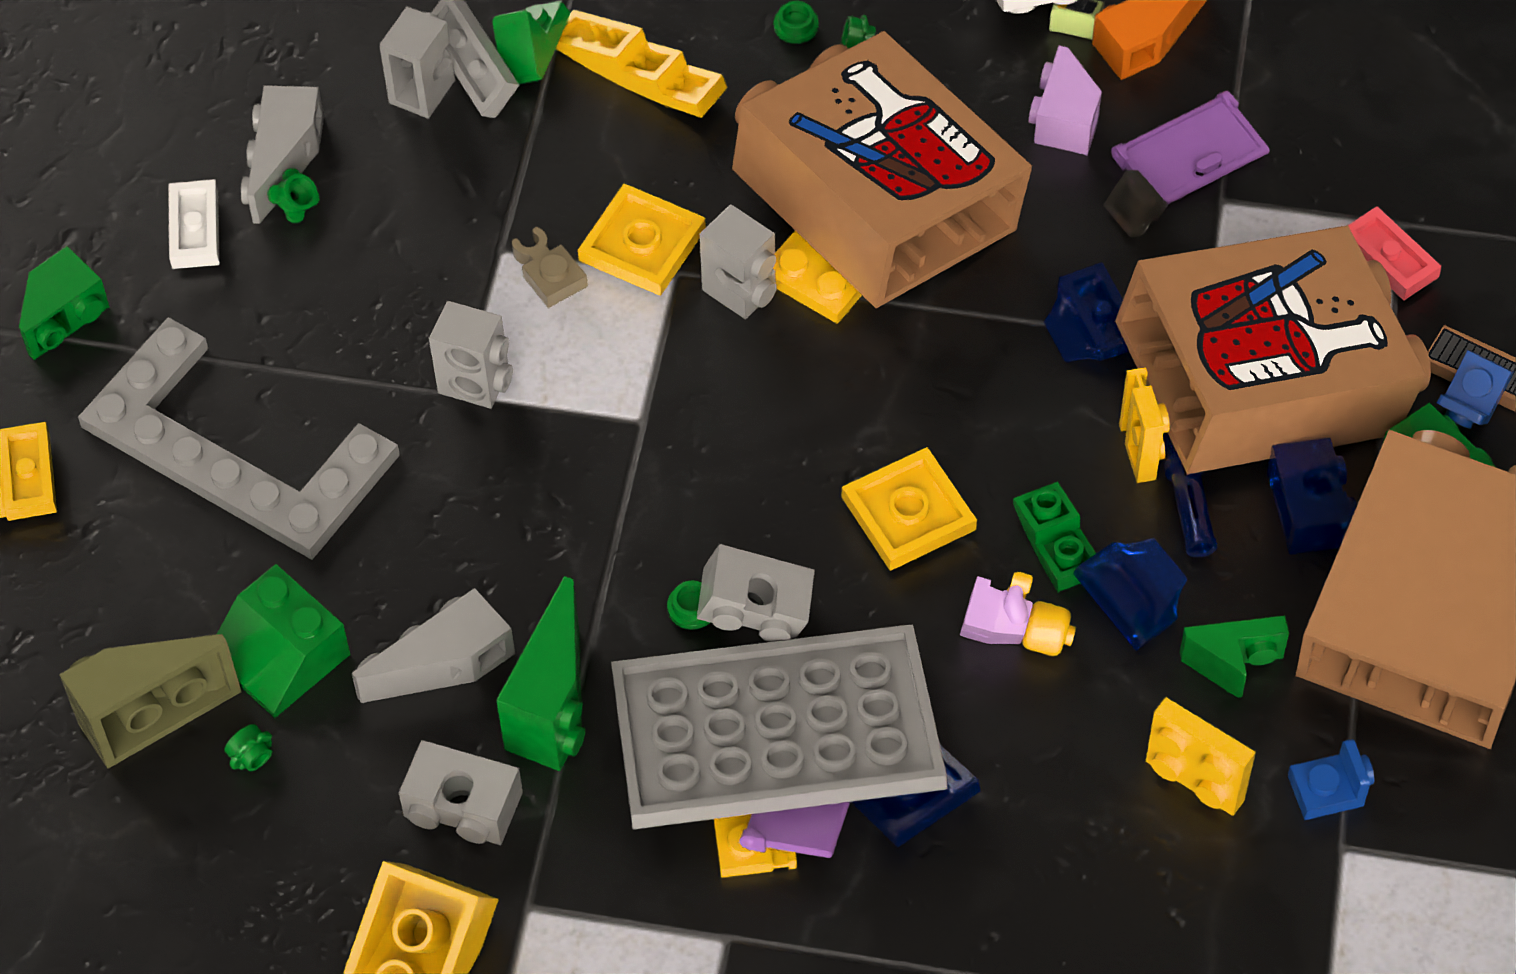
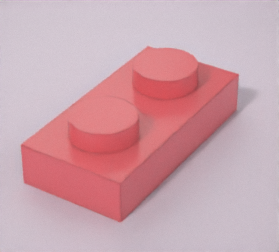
[1348,206,1442,300]

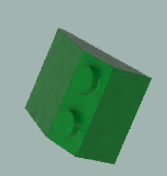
[496,576,585,771]

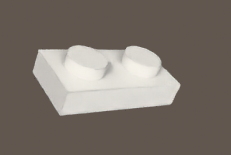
[169,179,219,269]

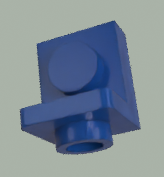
[1437,350,1514,429]
[1288,739,1374,820]

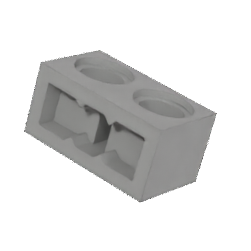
[429,300,513,409]

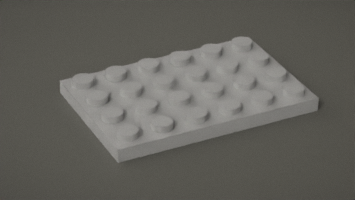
[611,624,947,829]

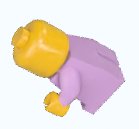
[959,572,1076,656]

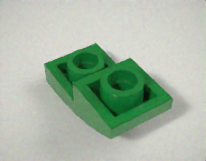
[1013,481,1102,592]

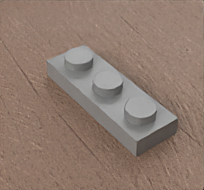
[432,0,519,118]

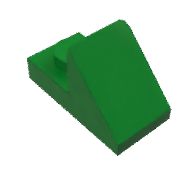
[493,1,571,84]
[1180,616,1289,698]

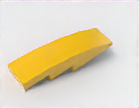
[556,10,727,118]

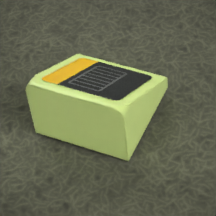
[1050,0,1104,39]

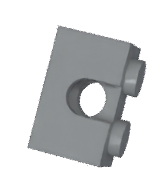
[379,6,455,119]
[700,204,777,319]
[697,544,814,642]
[399,740,523,845]

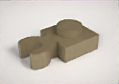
[512,227,588,308]

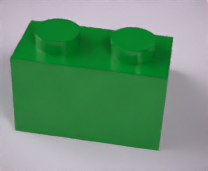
[216,564,351,718]

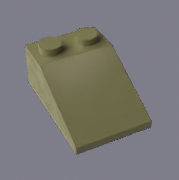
[59,634,241,769]

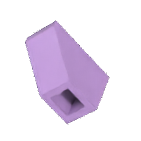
[1029,46,1102,155]

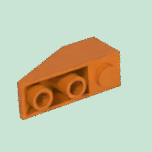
[1092,0,1207,80]

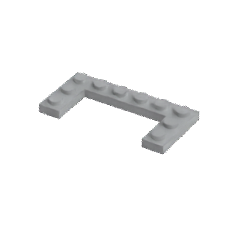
[78,317,400,560]

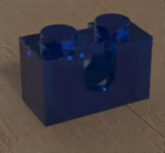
[1267,437,1357,554]

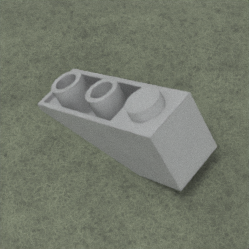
[241,86,324,223]
[352,588,515,703]

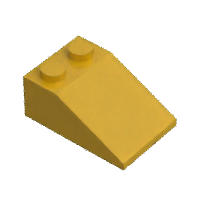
[343,861,499,974]

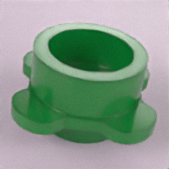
[267,168,319,223]

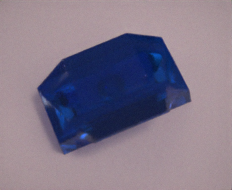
[1044,262,1129,362]
[1073,538,1187,651]

